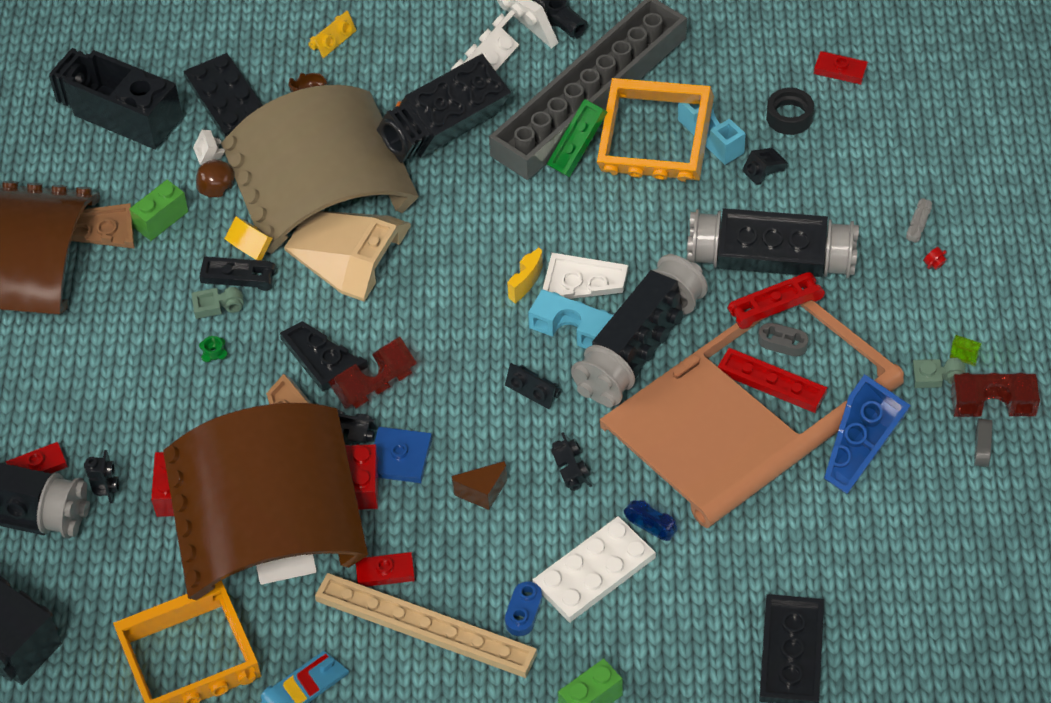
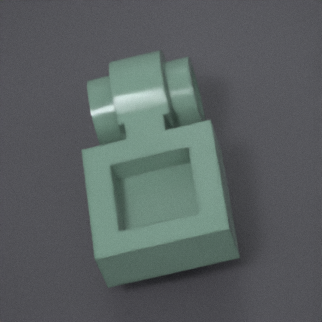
[191,287,244,319]
[912,358,966,388]

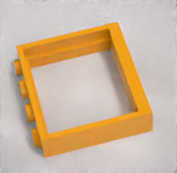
[597,78,714,182]
[113,580,261,703]

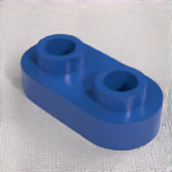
[505,582,542,636]

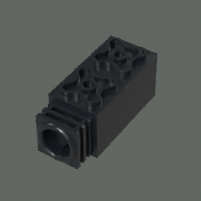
[49,48,183,150]
[377,53,511,163]
[0,576,62,685]

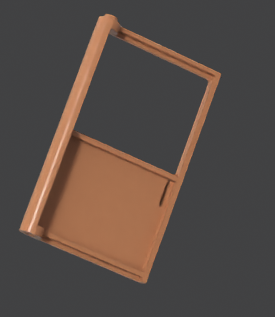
[600,300,904,528]

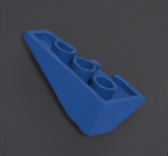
[824,374,911,495]

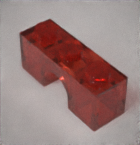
[328,336,417,409]
[951,373,1040,417]

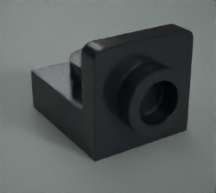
[742,148,788,185]

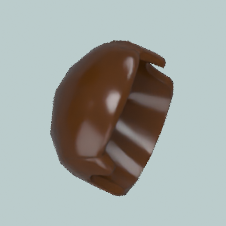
[288,73,328,92]
[196,159,235,197]

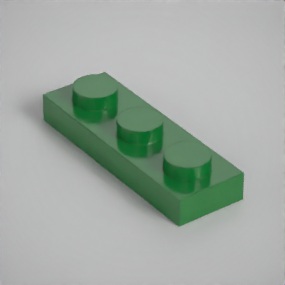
[547,99,607,178]

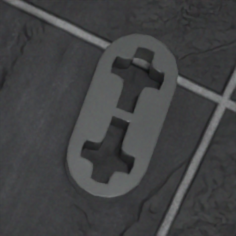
[758,323,808,357]
[974,419,992,467]

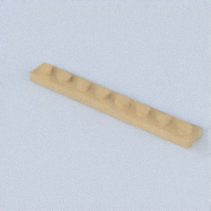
[315,573,537,678]

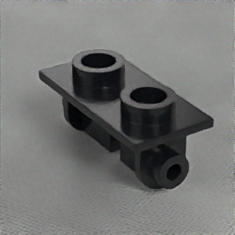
[505,363,562,409]
[338,410,378,444]
[551,432,592,491]
[84,450,119,503]

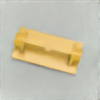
[308,11,357,58]

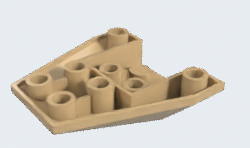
[284,211,411,302]

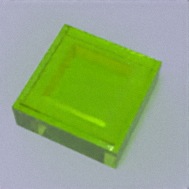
[950,335,982,366]

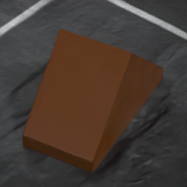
[451,461,507,510]

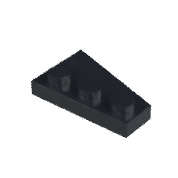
[280,321,368,392]

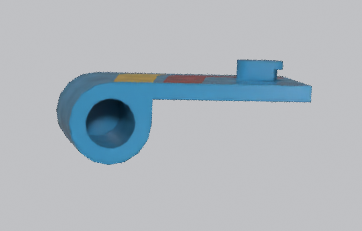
[261,651,349,703]

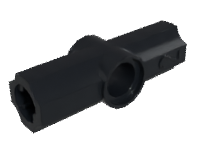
[532,0,587,39]

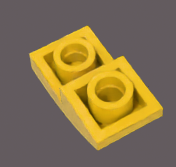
[224,216,273,261]
[507,248,543,304]

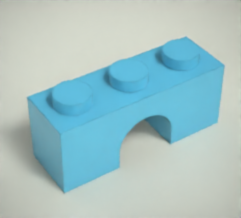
[678,103,746,165]
[528,289,613,349]

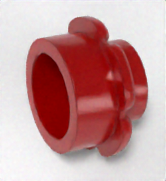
[923,246,947,270]

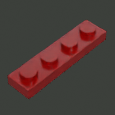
[718,348,827,413]

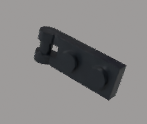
[199,256,276,291]

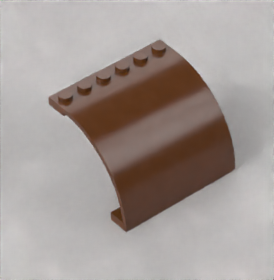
[0,181,100,314]
[163,403,368,600]

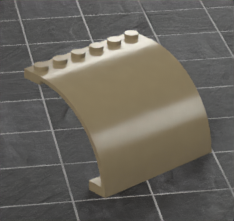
[221,85,419,254]

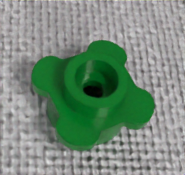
[199,336,228,362]

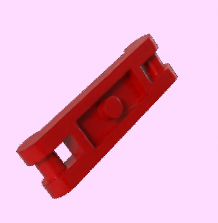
[727,272,825,329]

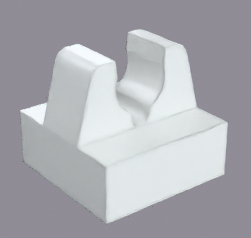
[193,130,225,165]

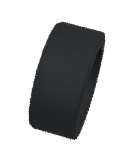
[766,87,814,135]

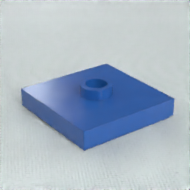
[374,427,432,483]

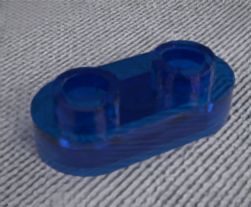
[624,500,677,541]

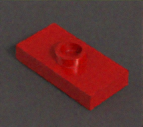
[814,51,868,84]
[6,442,68,474]
[356,552,415,587]

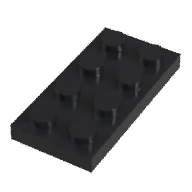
[183,53,263,139]
[759,594,824,703]

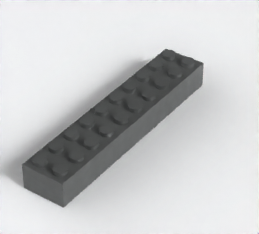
[489,0,687,180]

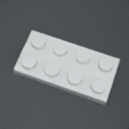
[532,516,656,623]

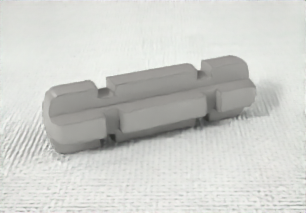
[906,198,932,243]

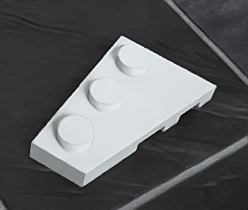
[497,0,559,49]
[543,253,629,299]

